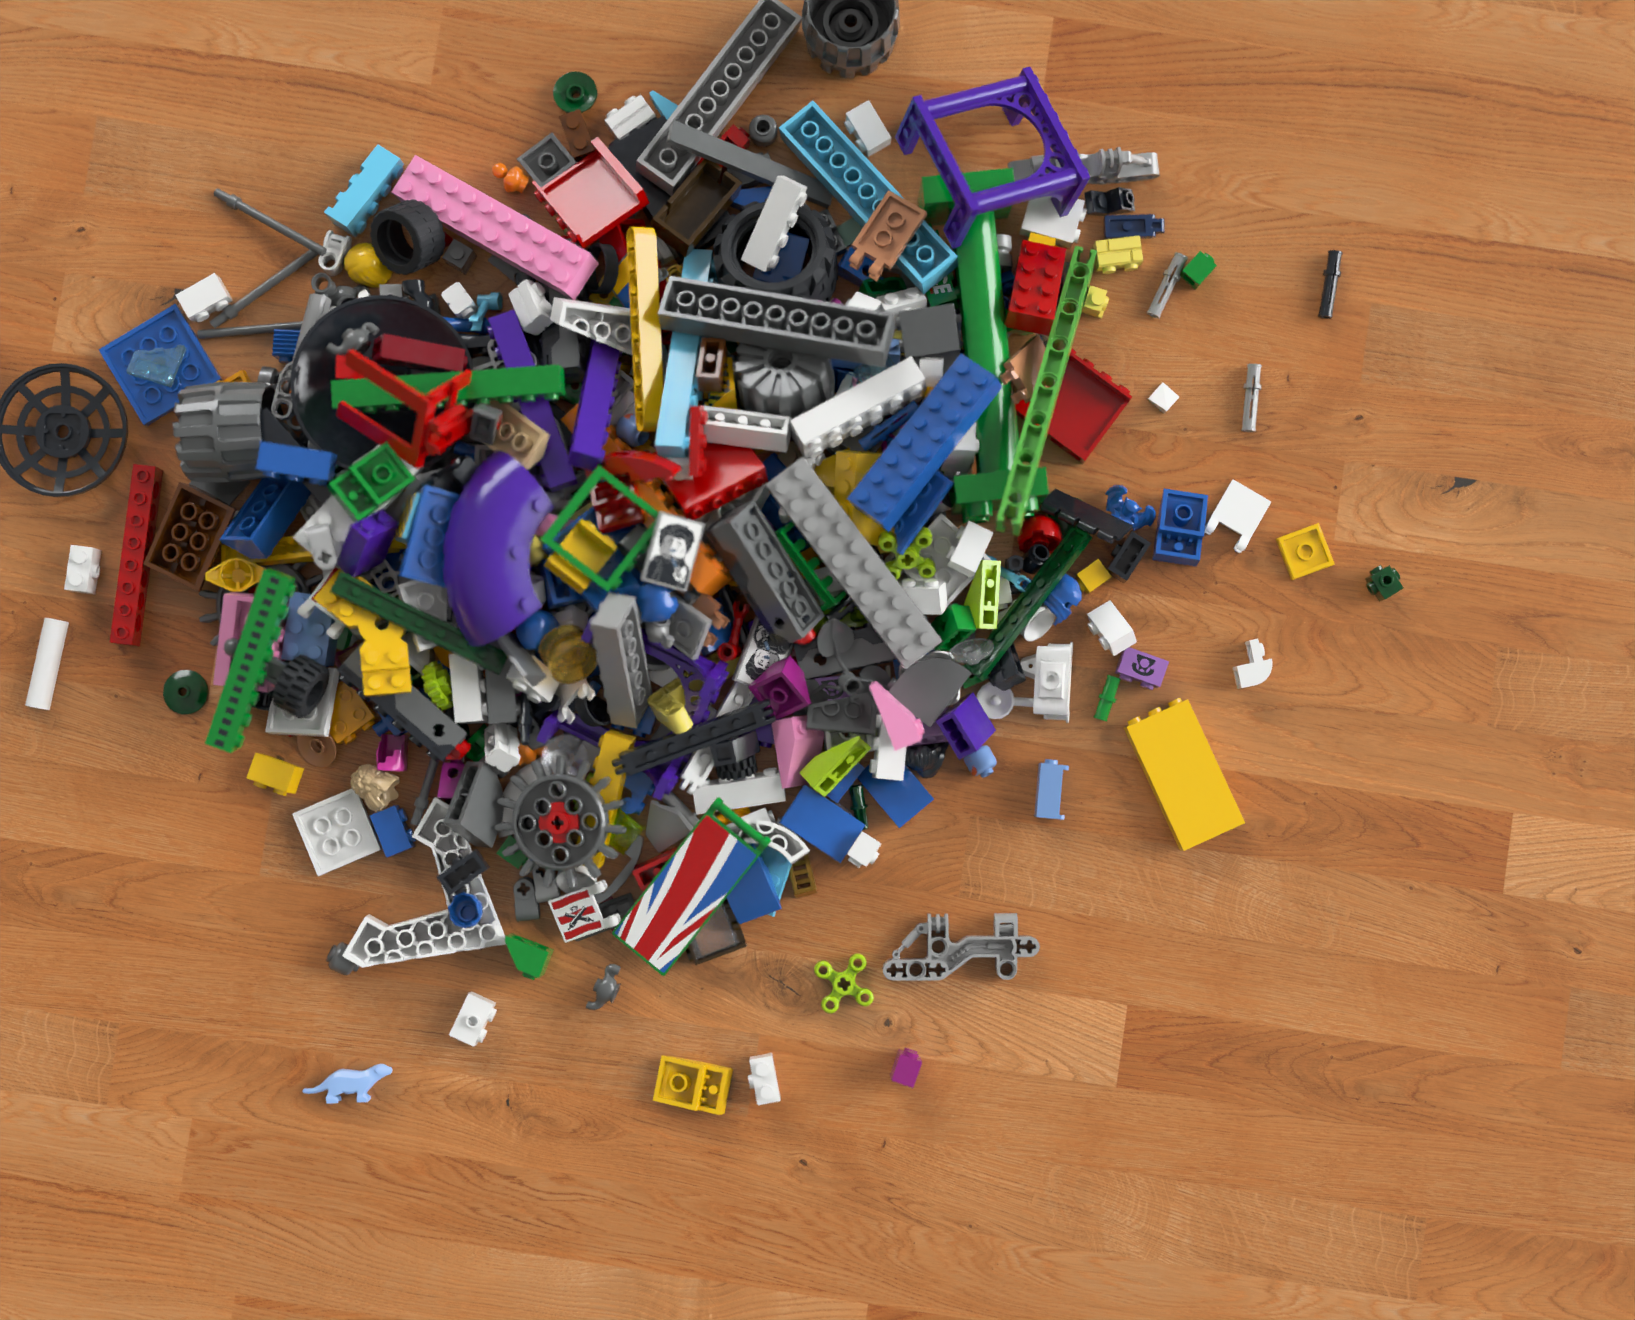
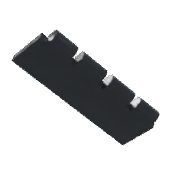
[1041,489,1133,544]

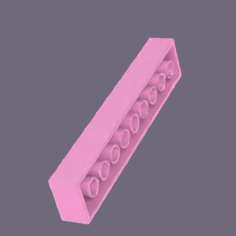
[391,155,599,300]

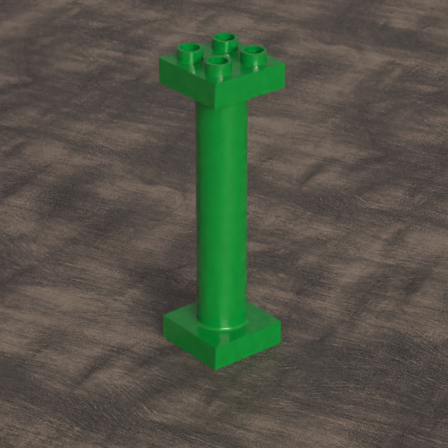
[917,168,1049,524]

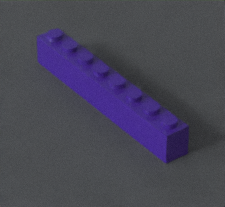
[487,309,578,493]
[567,338,623,471]

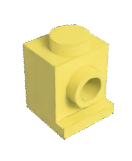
[1082,285,1109,319]

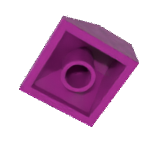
[748,656,811,720]

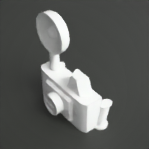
[977,642,1073,723]

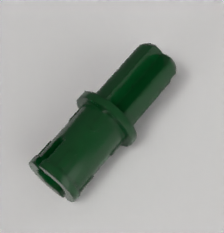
[849,785,868,830]

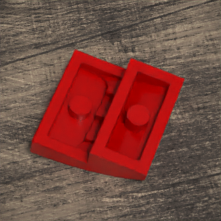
[591,475,645,534]

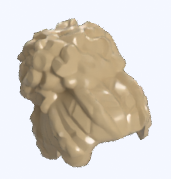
[350,764,400,812]

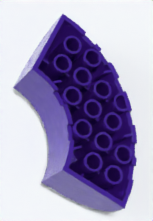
[443,450,555,646]

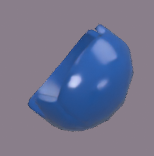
[448,892,483,929]

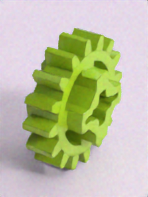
[422,661,453,711]

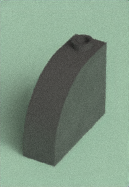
[886,658,971,727]
[443,761,504,848]

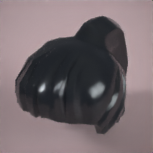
[905,741,949,779]

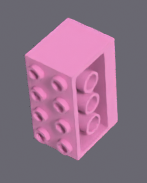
[213,591,290,692]

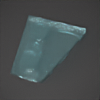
[126,345,186,387]

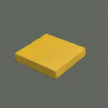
[1276,523,1335,581]

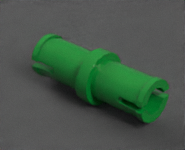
[1094,675,1121,722]

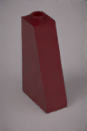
[371,334,467,373]

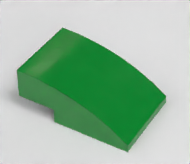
[327,442,415,523]

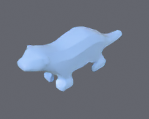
[303,1064,392,1104]

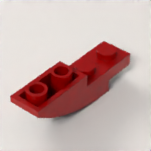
[585,451,682,483]

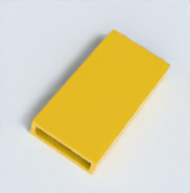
[1124,698,1245,851]

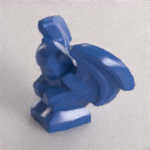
[1105,485,1156,531]

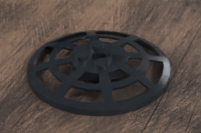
[0,363,128,498]

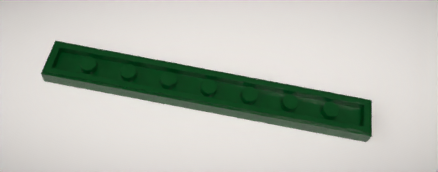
[965,526,1092,681]
[330,571,508,675]

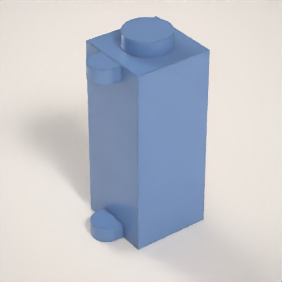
[1034,759,1069,820]

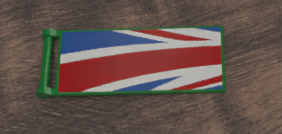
[612,797,772,976]

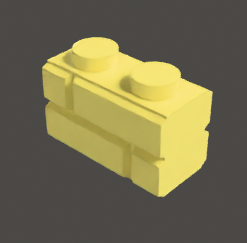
[1093,236,1143,274]

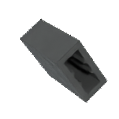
[896,303,960,358]

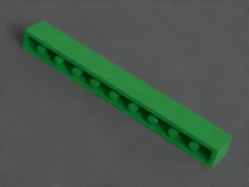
[331,364,565,414]

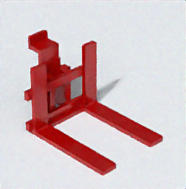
[336,349,502,470]

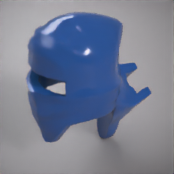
[615,570,678,622]
[1019,574,1082,627]
[516,609,565,666]

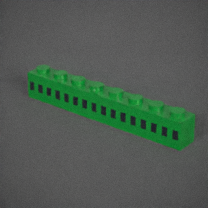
[205,568,296,753]

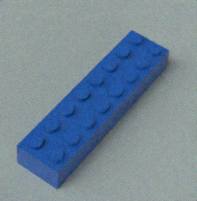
[847,354,1002,532]

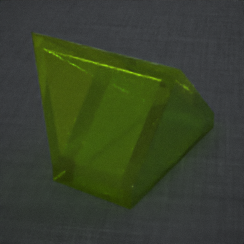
[609,808,646,855]

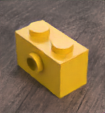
[247,752,304,796]

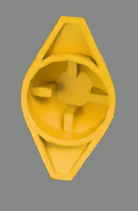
[205,558,265,592]

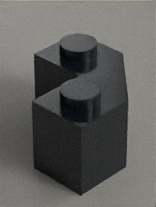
[425,456,478,495]

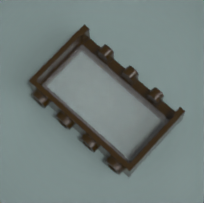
[686,898,747,966]

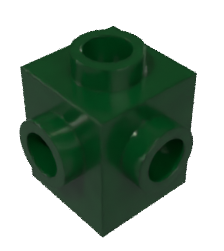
[1365,565,1404,602]

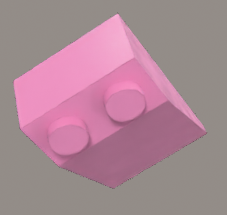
[869,681,925,751]
[771,716,824,789]

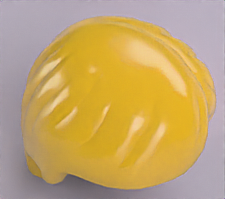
[344,243,392,288]

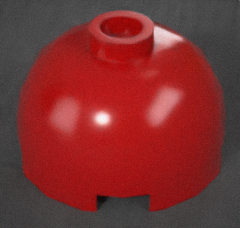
[1017,514,1062,554]

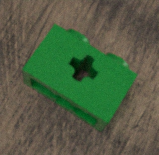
[930,604,977,651]

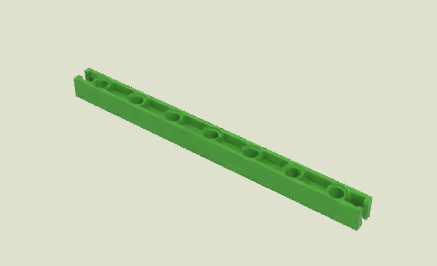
[996,246,1097,536]

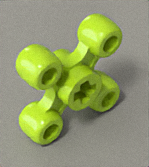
[879,527,936,580]
[814,953,874,1014]

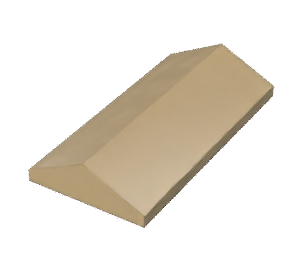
[484,401,549,470]

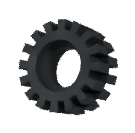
[716,754,757,780]

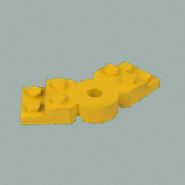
[313,569,412,697]

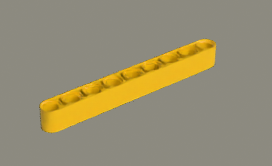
[626,227,664,432]

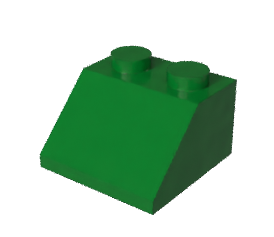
[505,933,554,980]

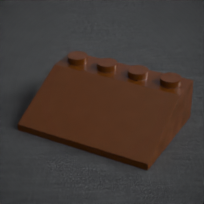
[143,482,237,592]

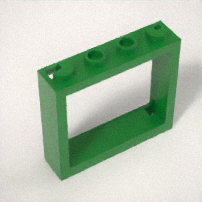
[540,465,659,592]

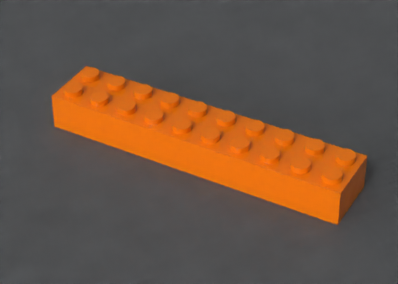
[561,403,733,596]

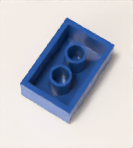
[256,441,337,486]

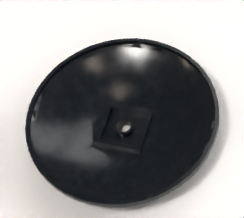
[290,295,475,470]

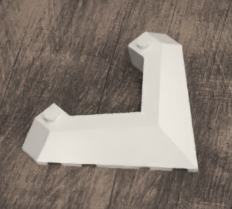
[343,797,506,967]

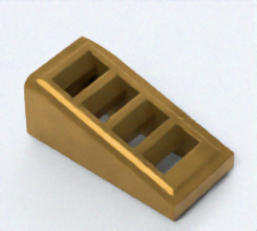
[789,853,818,898]

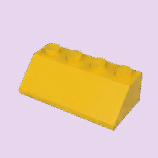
[834,450,885,545]

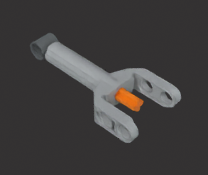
[271,273,336,431]

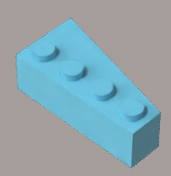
[324,144,404,238]

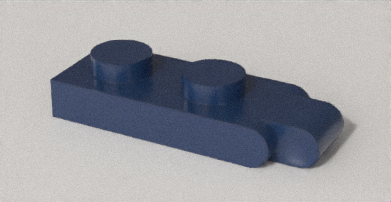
[1104,214,1165,239]

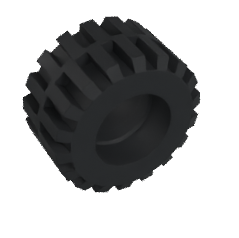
[273,655,330,718]

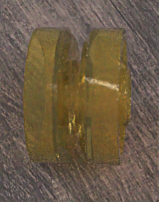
[539,624,597,684]

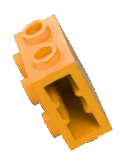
[329,681,379,745]

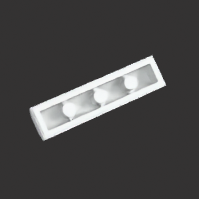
[25,617,69,710]

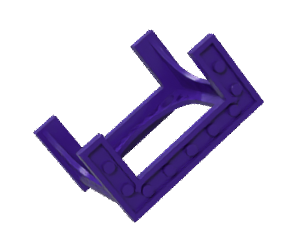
[895,67,1090,249]
[536,613,729,800]

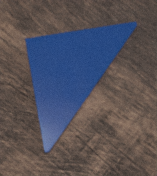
[886,435,954,555]

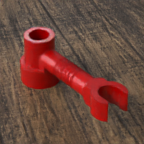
[717,601,750,661]

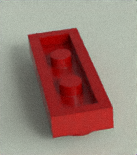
[689,405,707,477]

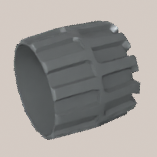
[802,0,900,78]
[733,343,835,443]
[173,382,284,482]

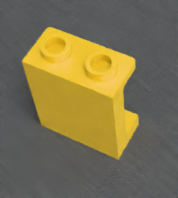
[544,519,618,594]

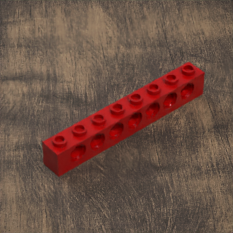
[110,464,163,647]

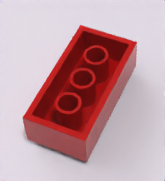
[1005,240,1066,336]

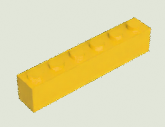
[574,730,636,868]

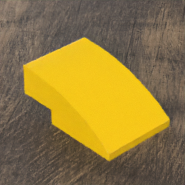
[653,1055,733,1115]

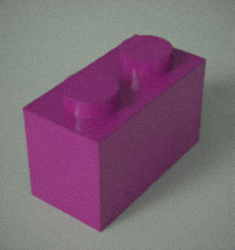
[890,1047,922,1088]

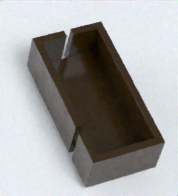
[651,158,742,257]

